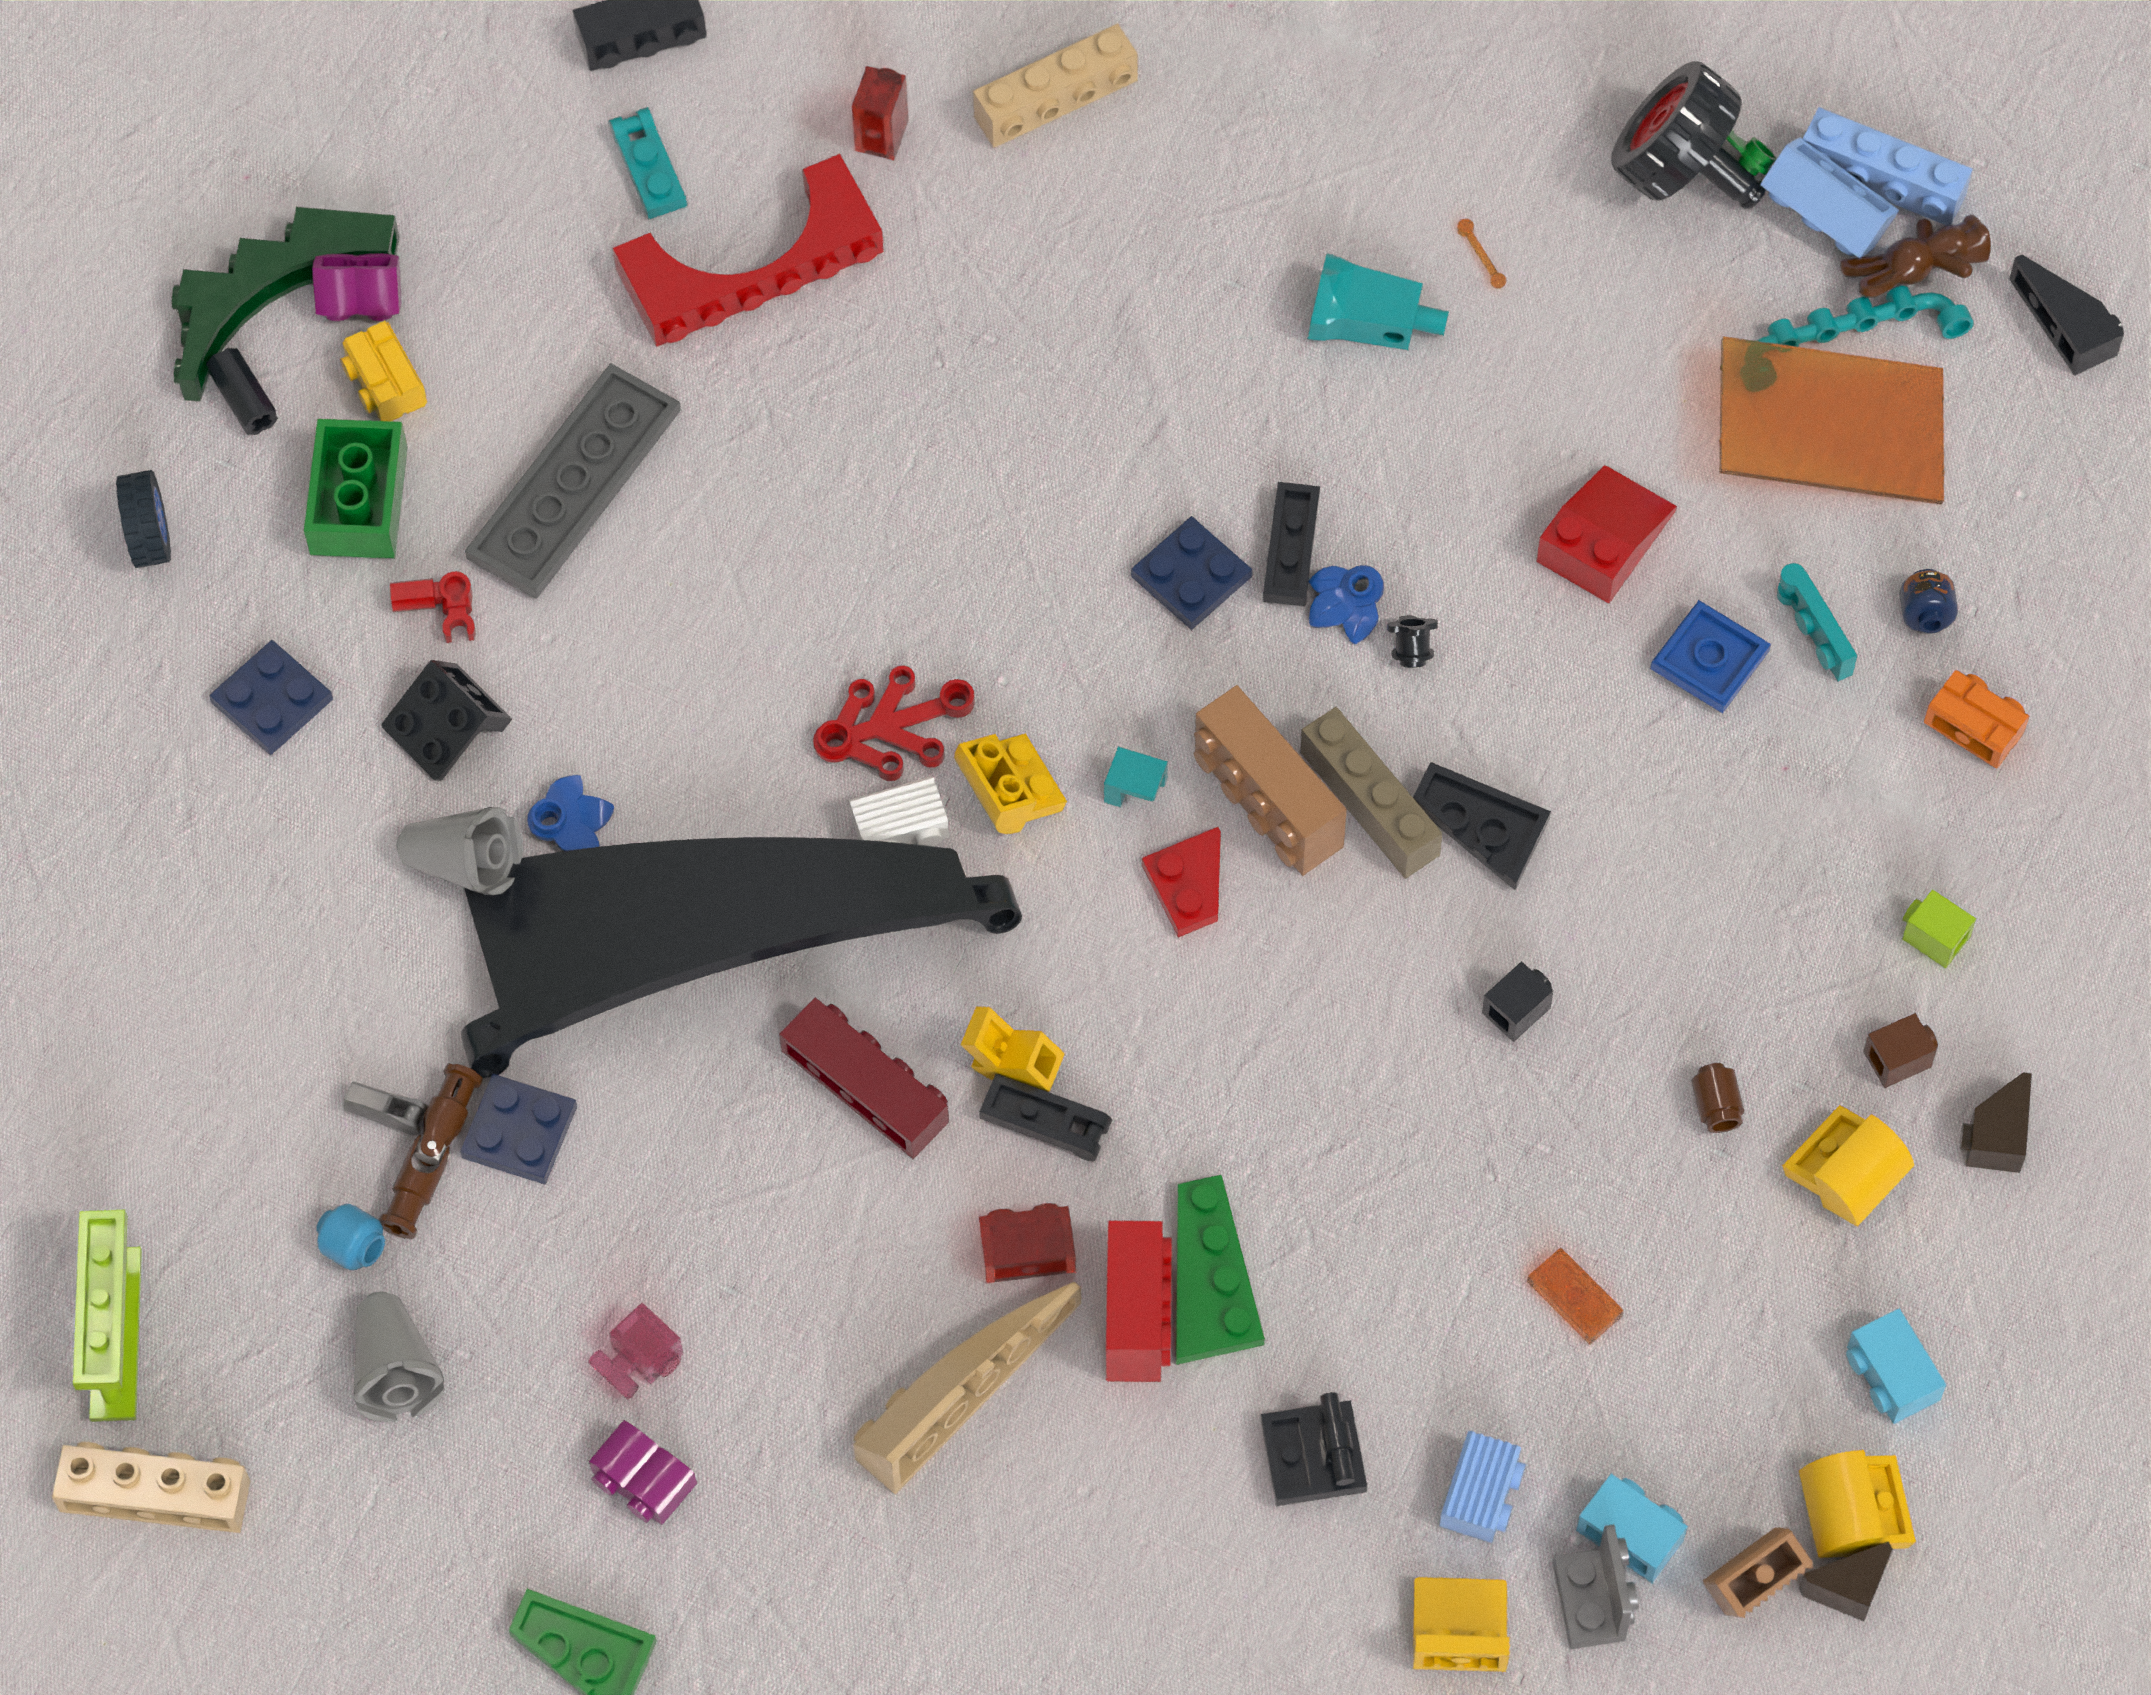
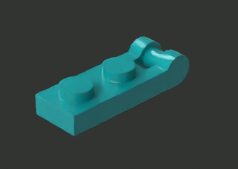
[609,107,688,219]
[1777,563,1858,681]

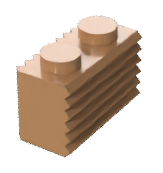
[1702,1527,1813,1618]

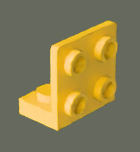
[1413,1577,1510,1672]

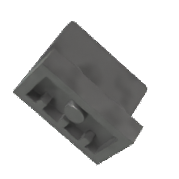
[1553,1524,1638,1649]

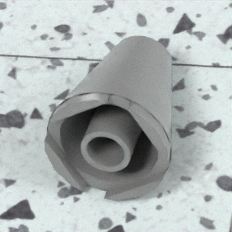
[396,807,522,895]
[353,1291,445,1422]

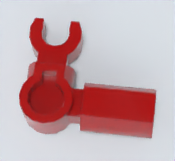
[390,571,476,643]

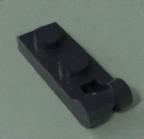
[979,1073,1113,1161]

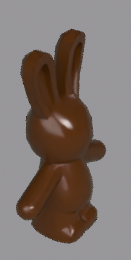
[1840,214,1991,298]

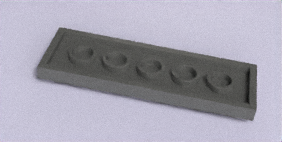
[465,363,681,599]

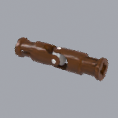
[378,1063,483,1239]

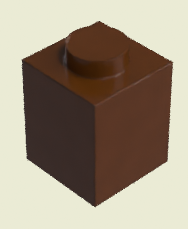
[1863,1013,1938,1089]

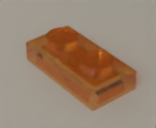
[1527,1247,1624,1345]

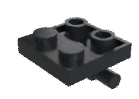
[1260,1392,1367,1506]

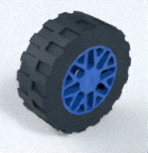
[116,470,171,568]

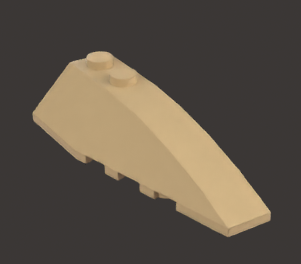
[853,1282,1081,1495]

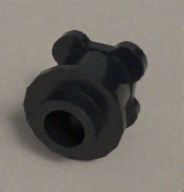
[1387,615,1438,668]

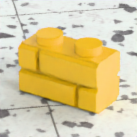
[340,321,427,421]

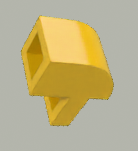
[960,1006,1065,1092]

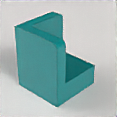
[1104,746,1168,808]

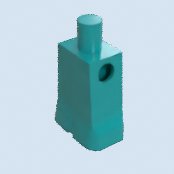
[1308,253,1449,350]

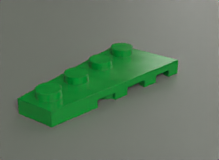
[1176,1174,1265,1365]

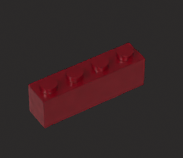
[779,997,949,1160]

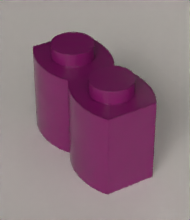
[312,254,402,321]
[588,1420,697,1525]

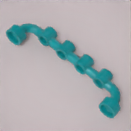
[1739,286,1974,394]

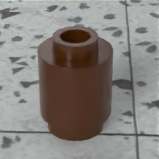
[1691,1063,1745,1133]

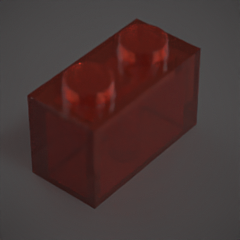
[851,66,909,161]
[979,1203,1076,1283]

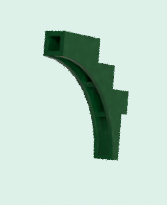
[171,207,400,402]

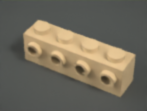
[973,23,1138,148]
[52,1442,251,1533]

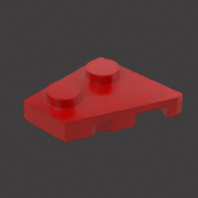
[1142,827,1221,938]

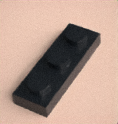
[1263,482,1320,606]

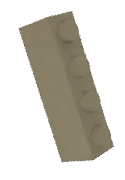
[1300,706,1443,879]

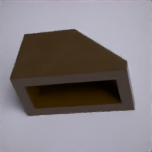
[1959,1072,2032,1173]

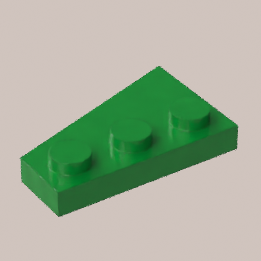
[509,1589,657,1695]

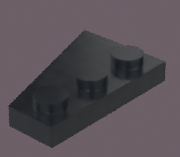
[1413,762,1551,890]

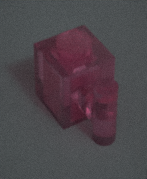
[588,1302,683,1399]

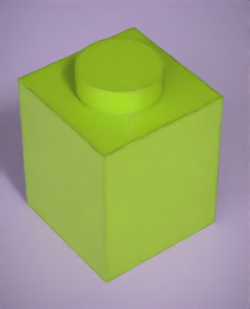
[1902,889,1977,968]

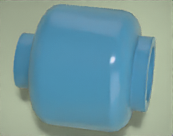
[316,1203,385,1271]

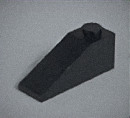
[2009,255,2124,376]

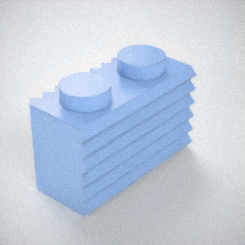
[1439,1431,1526,1543]

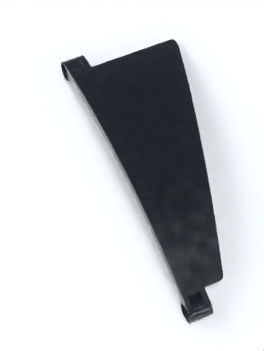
[461,837,1022,1078]

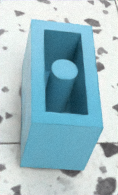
[1846,1308,1946,1424]
[1576,1473,1688,1583]

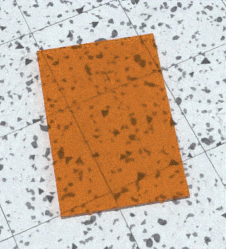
[1719,336,1945,505]

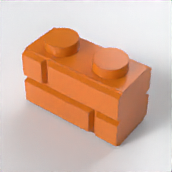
[1924,670,2030,769]

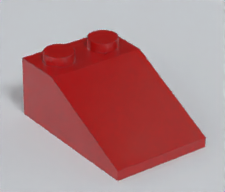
[1537,465,1677,604]

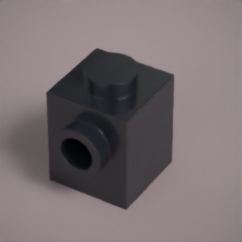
[1482,961,1554,1042]

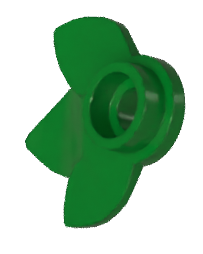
[1726,130,1777,176]

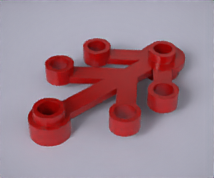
[813,665,975,781]

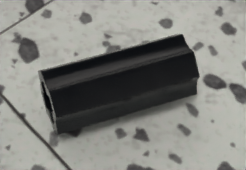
[206,348,278,435]

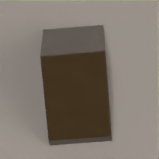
[1799,1541,1893,1622]

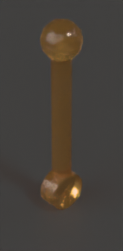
[1457,219,1507,289]

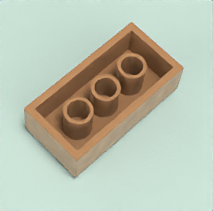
[1194,685,1347,876]

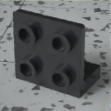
[382,660,512,781]

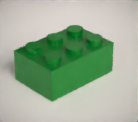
[304,419,408,559]

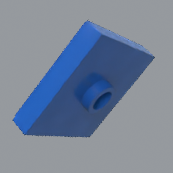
[1650,600,1771,714]

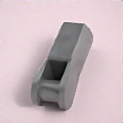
[343,1081,428,1135]

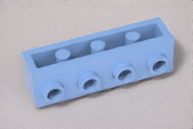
[1803,107,1973,226]

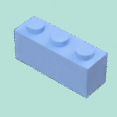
[1760,137,1900,258]

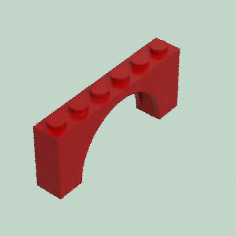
[612,154,884,347]

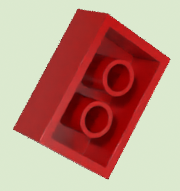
[1106,1220,1172,1382]

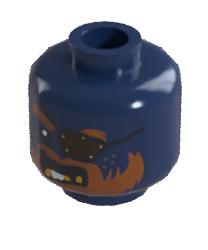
[1899,569,1958,634]

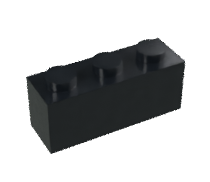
[572,0,707,71]

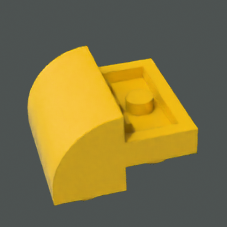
[954,733,1067,834]
[1782,1105,1915,1227]
[1799,1450,1916,1558]

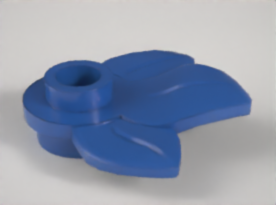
[1309,565,1384,644]
[527,775,614,851]

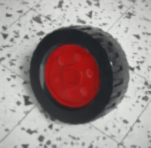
[1611,61,1766,209]

